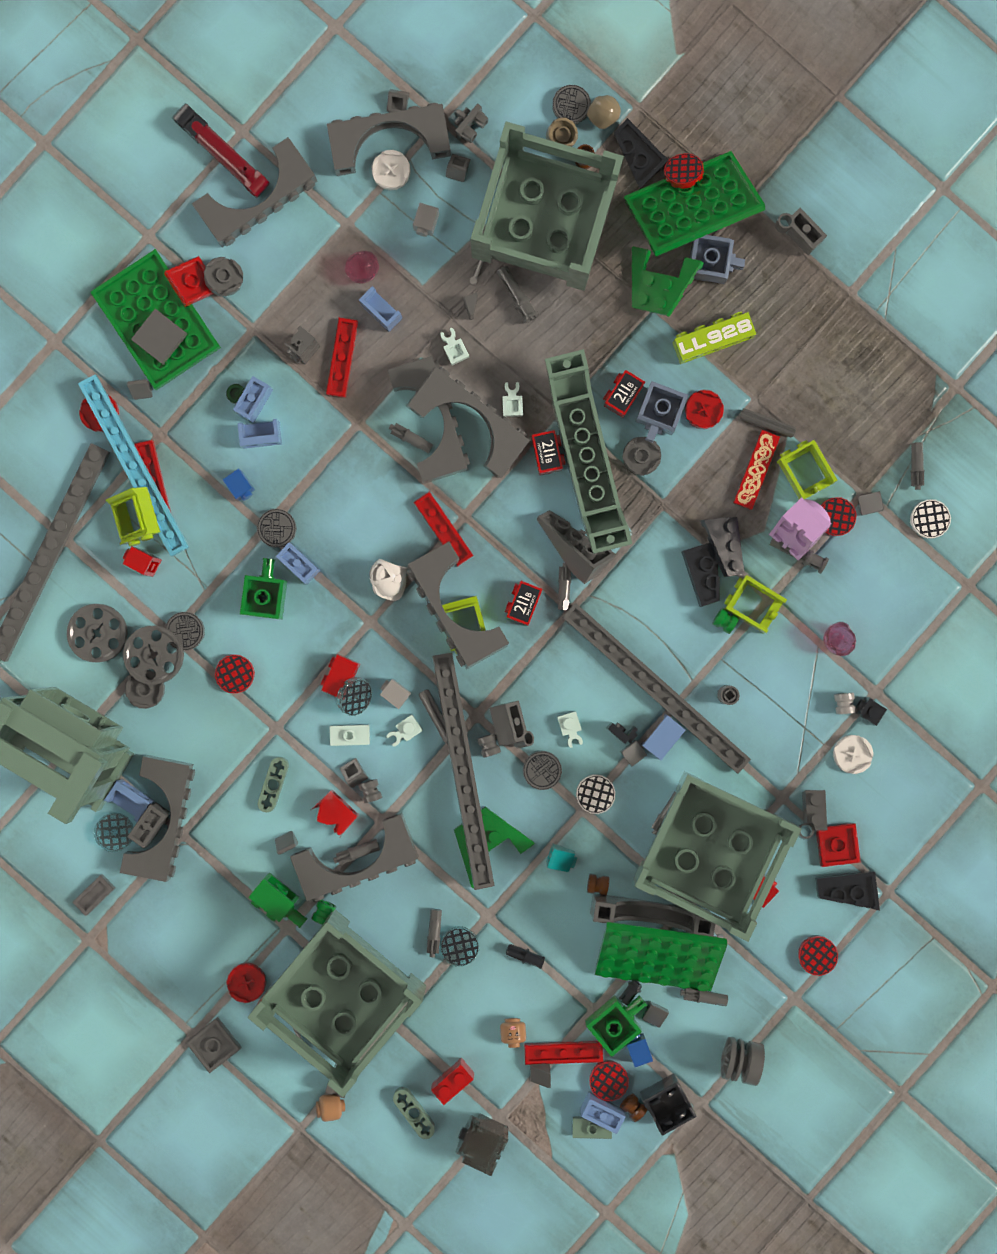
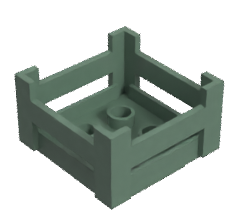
[470,121,624,291]
[0,687,134,824]
[634,771,801,942]
[247,909,426,1097]

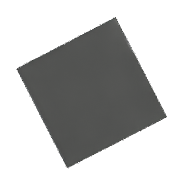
[131,309,187,365]
[186,1017,242,1073]

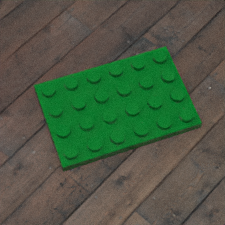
[624,151,765,256]
[90,249,221,391]
[595,922,727,991]

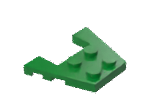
[632,246,704,317]
[454,806,535,888]

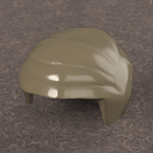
[587,95,621,129]
[546,118,578,147]

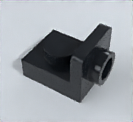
[856,697,887,726]
[606,722,638,744]

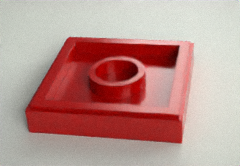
[164,256,215,307]
[816,823,861,867]

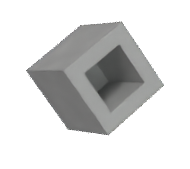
[413,203,439,237]
[380,679,411,709]

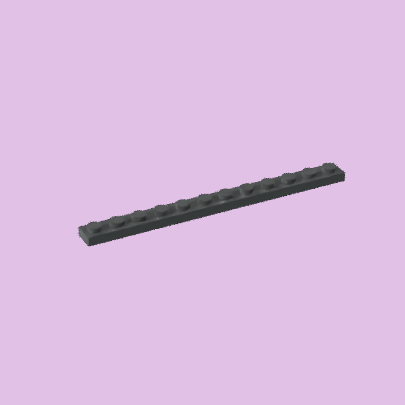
[0,443,111,662]
[562,603,751,774]
[432,652,495,890]

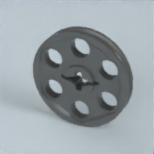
[67,604,128,662]
[123,626,184,685]

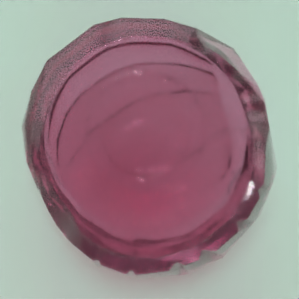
[345,251,379,284]
[823,622,856,656]

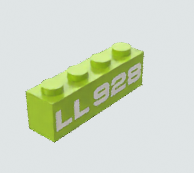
[672,312,756,365]

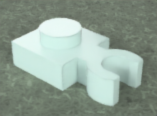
[440,328,469,366]
[503,382,523,417]
[557,711,583,748]
[386,715,423,747]

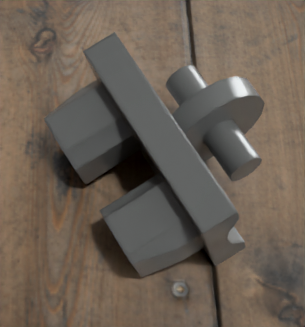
[454,103,488,143]

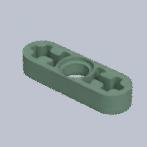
[258,757,289,813]
[393,1087,435,1139]

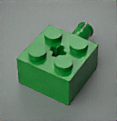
[240,558,287,620]
[248,873,308,928]
[585,995,647,1057]

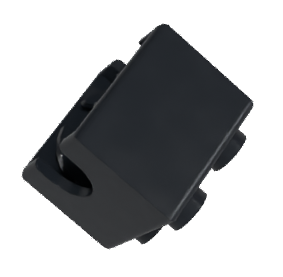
[640,1073,697,1136]

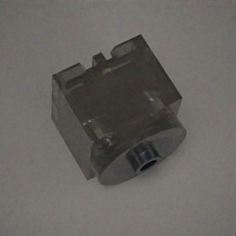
[456,1113,508,1176]

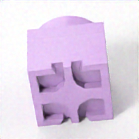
[769,497,831,561]

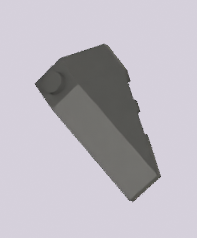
[537,510,616,584]

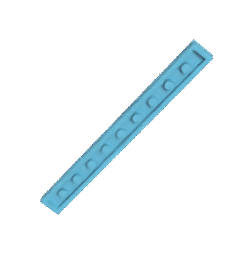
[78,374,189,557]

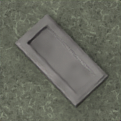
[72,874,115,916]

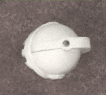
[369,559,408,601]

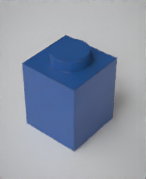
[223,468,255,501]
[627,1033,653,1067]

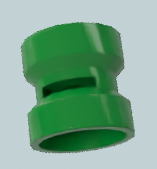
[712,608,739,634]
[311,900,337,925]

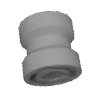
[834,693,856,714]

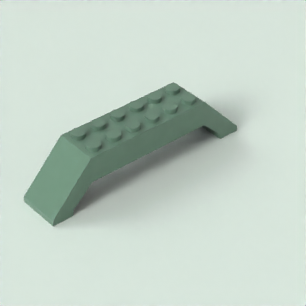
[545,349,632,554]

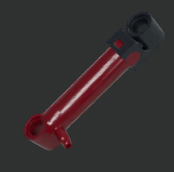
[172,103,270,198]

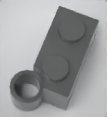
[775,207,827,255]
[489,700,534,748]
[798,790,827,840]

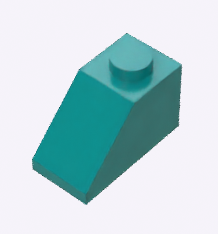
[546,843,577,872]

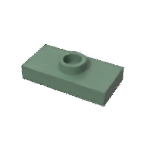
[572,1116,612,1139]

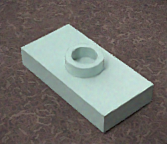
[330,725,370,746]

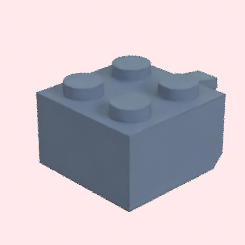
[690,235,745,284]
[635,381,688,443]

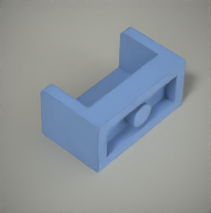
[359,286,402,332]
[233,376,273,423]
[238,419,282,449]
[276,542,321,584]
[641,714,685,760]
[104,779,155,822]
[580,1092,626,1134]

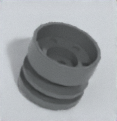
[721,1037,765,1086]

